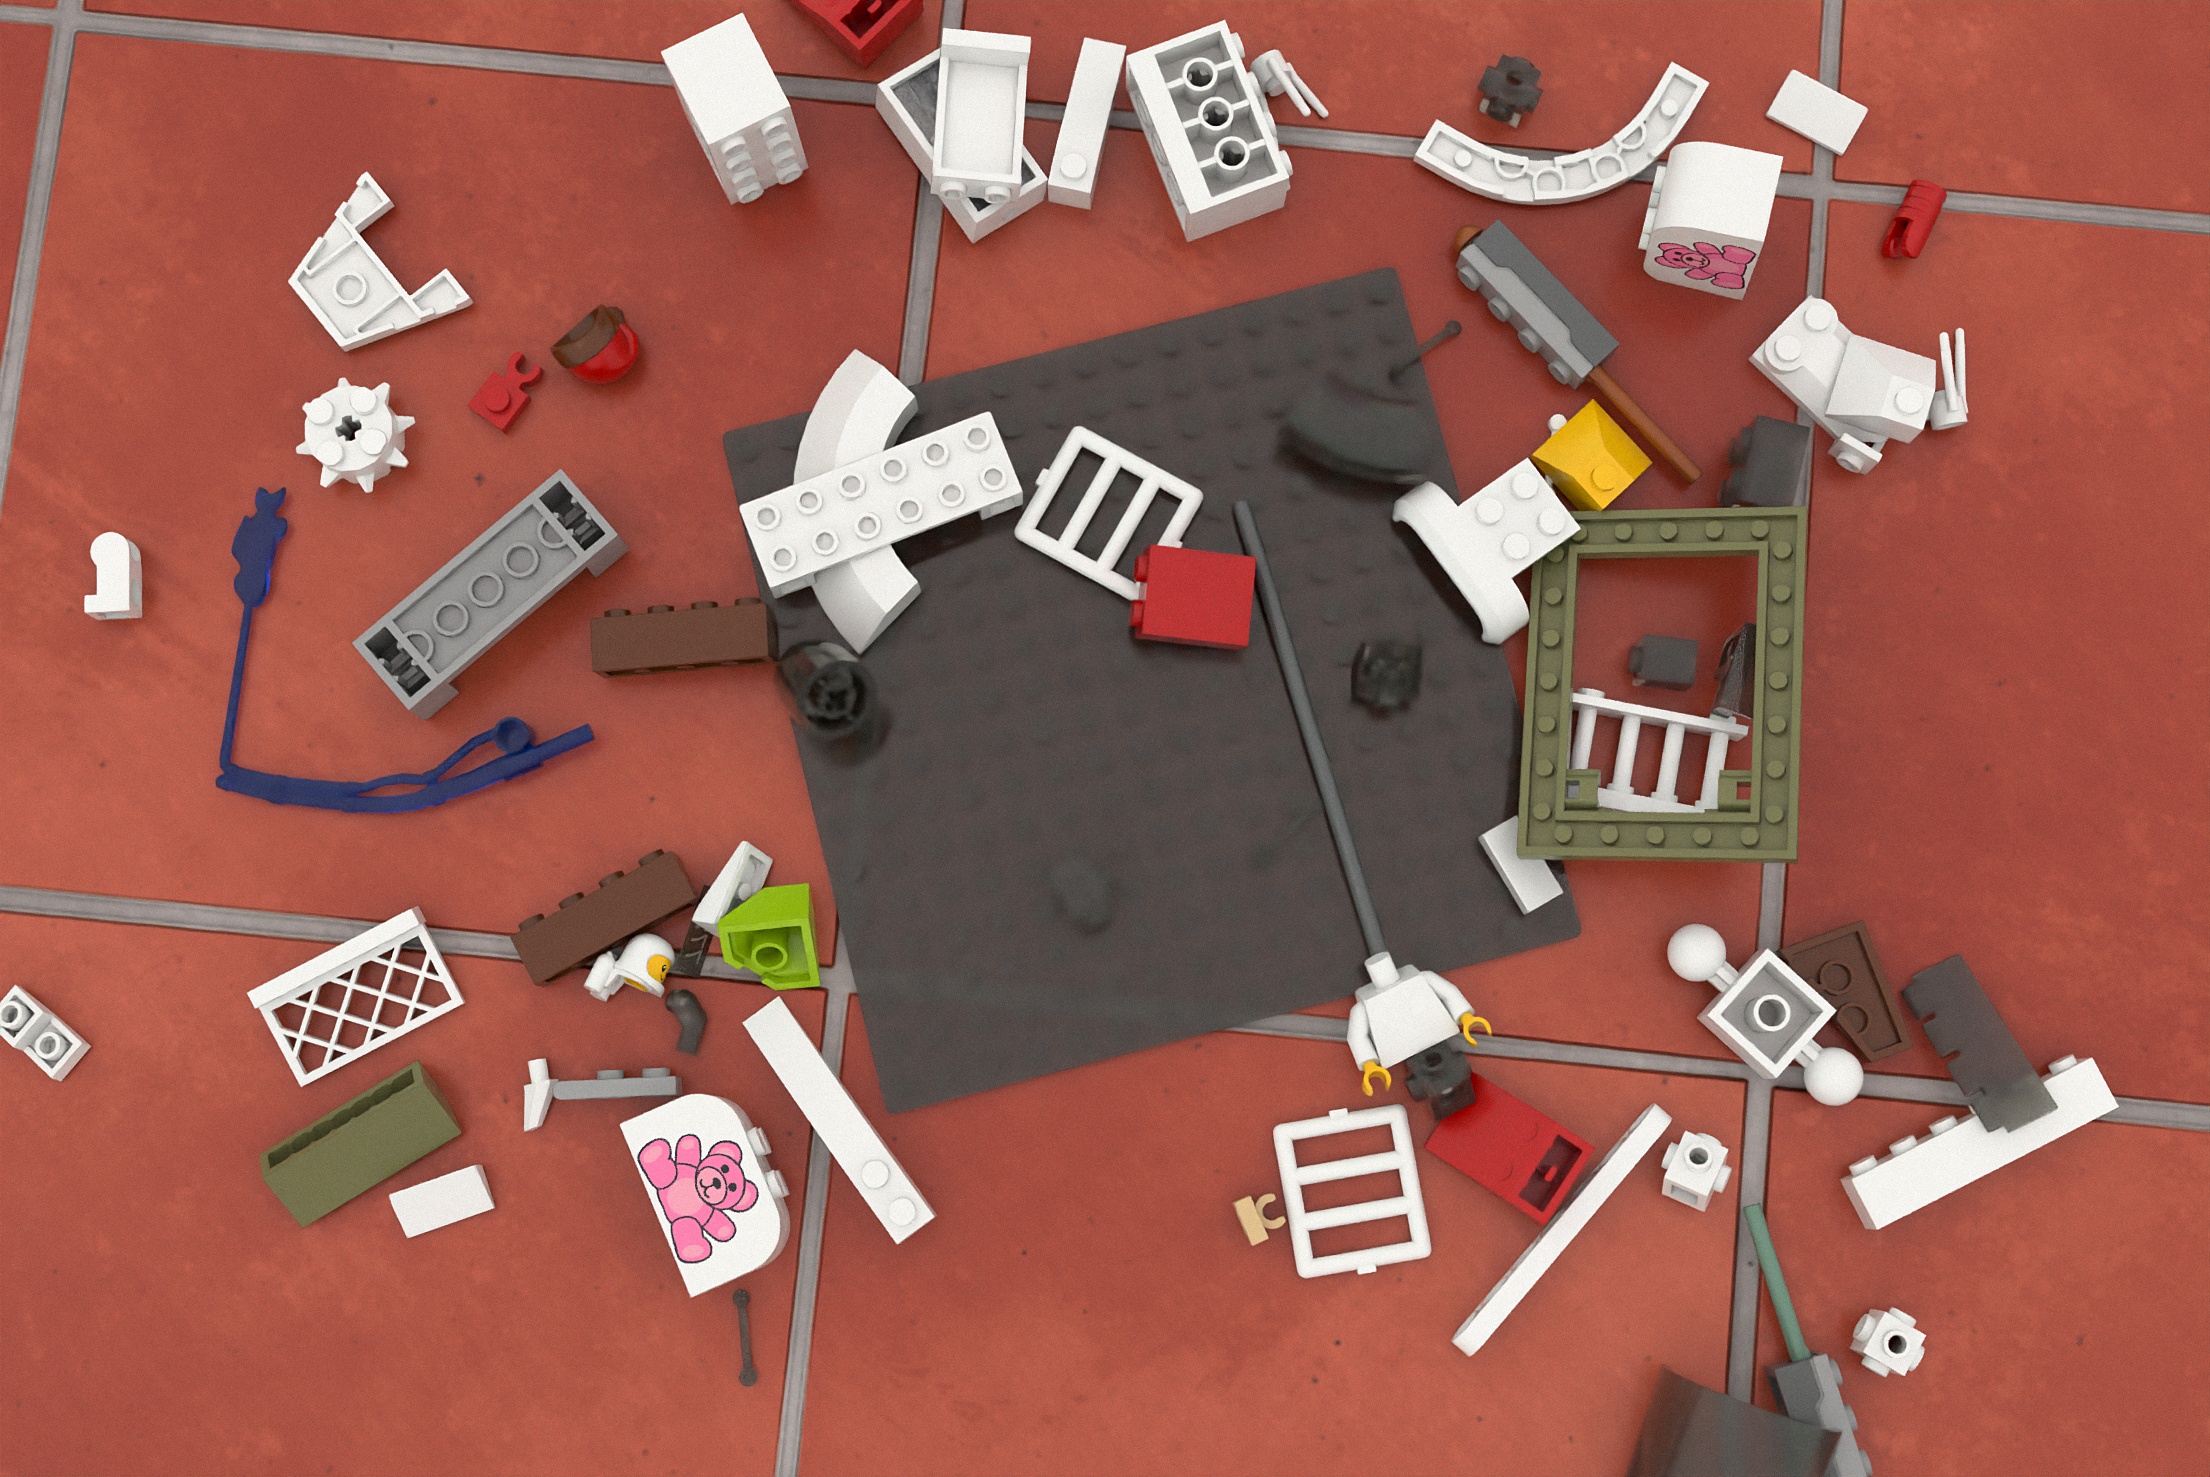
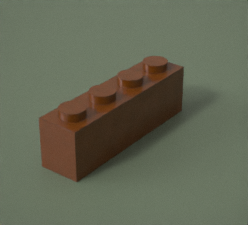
[590,597,778,678]
[510,849,702,987]

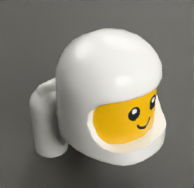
[584,933,675,1002]

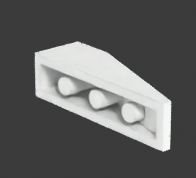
[1048,37,1126,210]

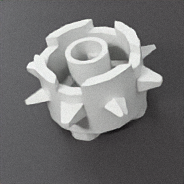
[296,378,415,493]

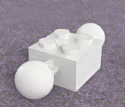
[1667,924,1864,1106]

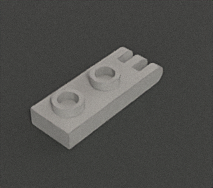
[552,1068,683,1101]

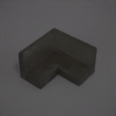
[1710,622,1756,720]

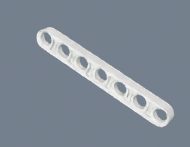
[1451,1102,1672,1357]

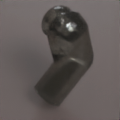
[665,989,708,1056]

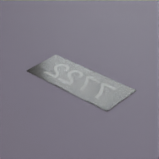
[675,885,713,978]

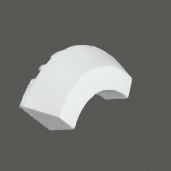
[793,349,921,655]

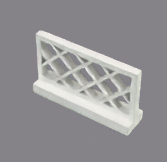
[247,906,466,1087]

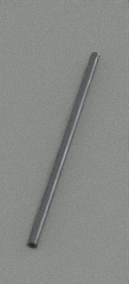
[1232,499,1389,956]

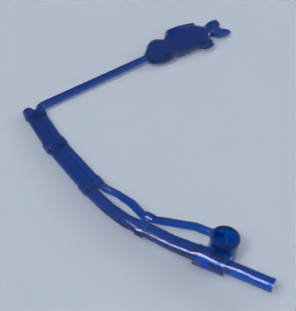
[215,487,595,813]

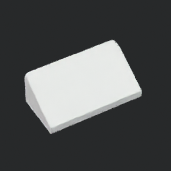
[1765,70,1868,156]
[1478,815,1563,915]
[389,1165,496,1238]

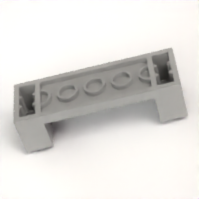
[352,469,630,721]

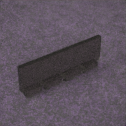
[1900,954,2058,1133]

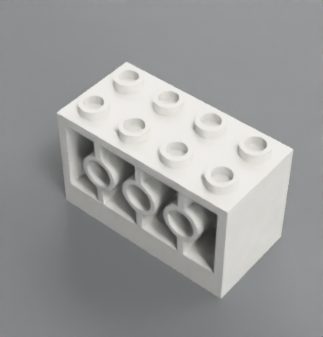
[661,13,809,205]
[1126,20,1293,242]

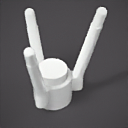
[1250,50,1329,151]
[1926,328,1969,430]

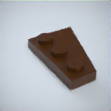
[1775,920,1913,1063]

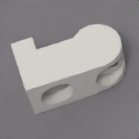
[84,532,142,620]

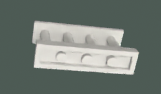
[1568,688,1749,813]

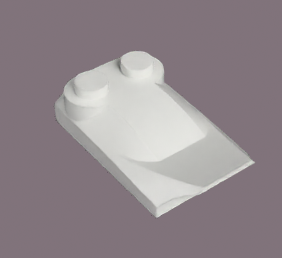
[1748,295,1887,443]

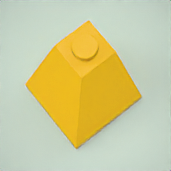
[1530,399,1653,512]

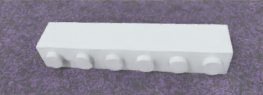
[1840,1054,2119,1230]

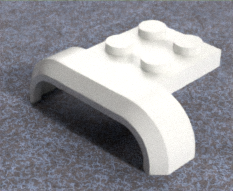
[1392,457,1581,644]

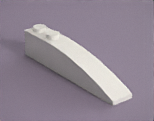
[743,996,938,1244]

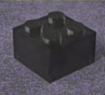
[1716,415,1810,508]

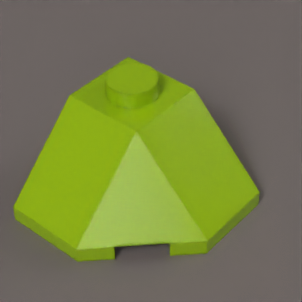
[717,883,821,991]

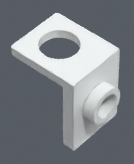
[1828,433,1889,475]

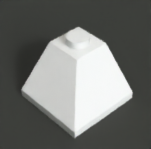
[1824,333,1936,444]

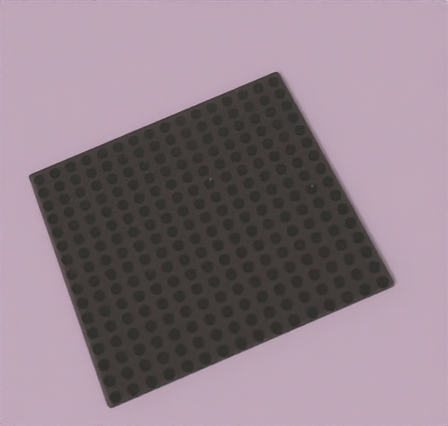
[722,267,1581,1114]

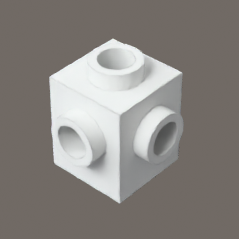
[1661,1131,1732,1212]
[1849,1307,1926,1378]

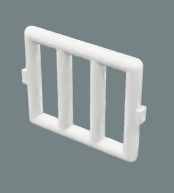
[1014,426,1203,601]
[1273,1104,1432,1278]

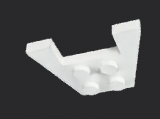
[288,171,474,352]

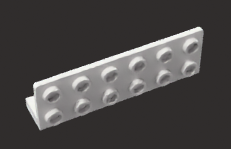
[739,412,1023,599]

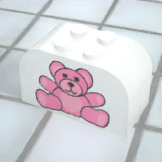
[1638,142,1783,300]
[620,1094,790,1297]

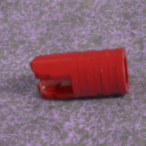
[1881,180,1947,259]

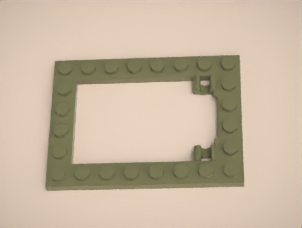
[1516,506,1808,864]

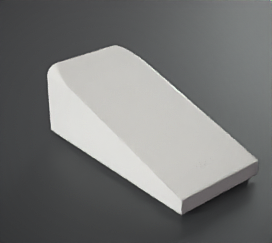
[691,841,773,937]

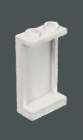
[930,28,1031,205]

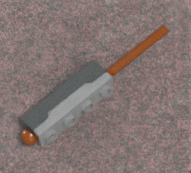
[1454,219,1703,485]

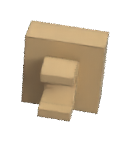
[1232,1194,1286,1246]

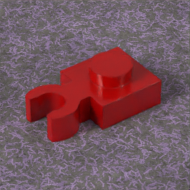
[467,351,544,434]

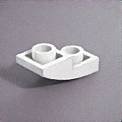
[0,985,91,1081]

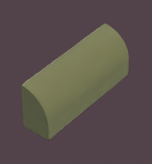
[259,1060,462,1228]

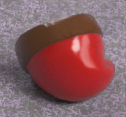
[550,304,640,385]

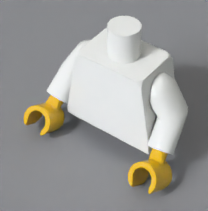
[1347,952,1492,1096]

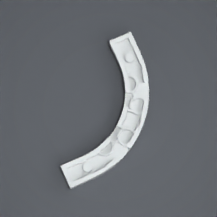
[1413,62,1709,205]

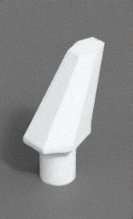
[524,1058,558,1132]

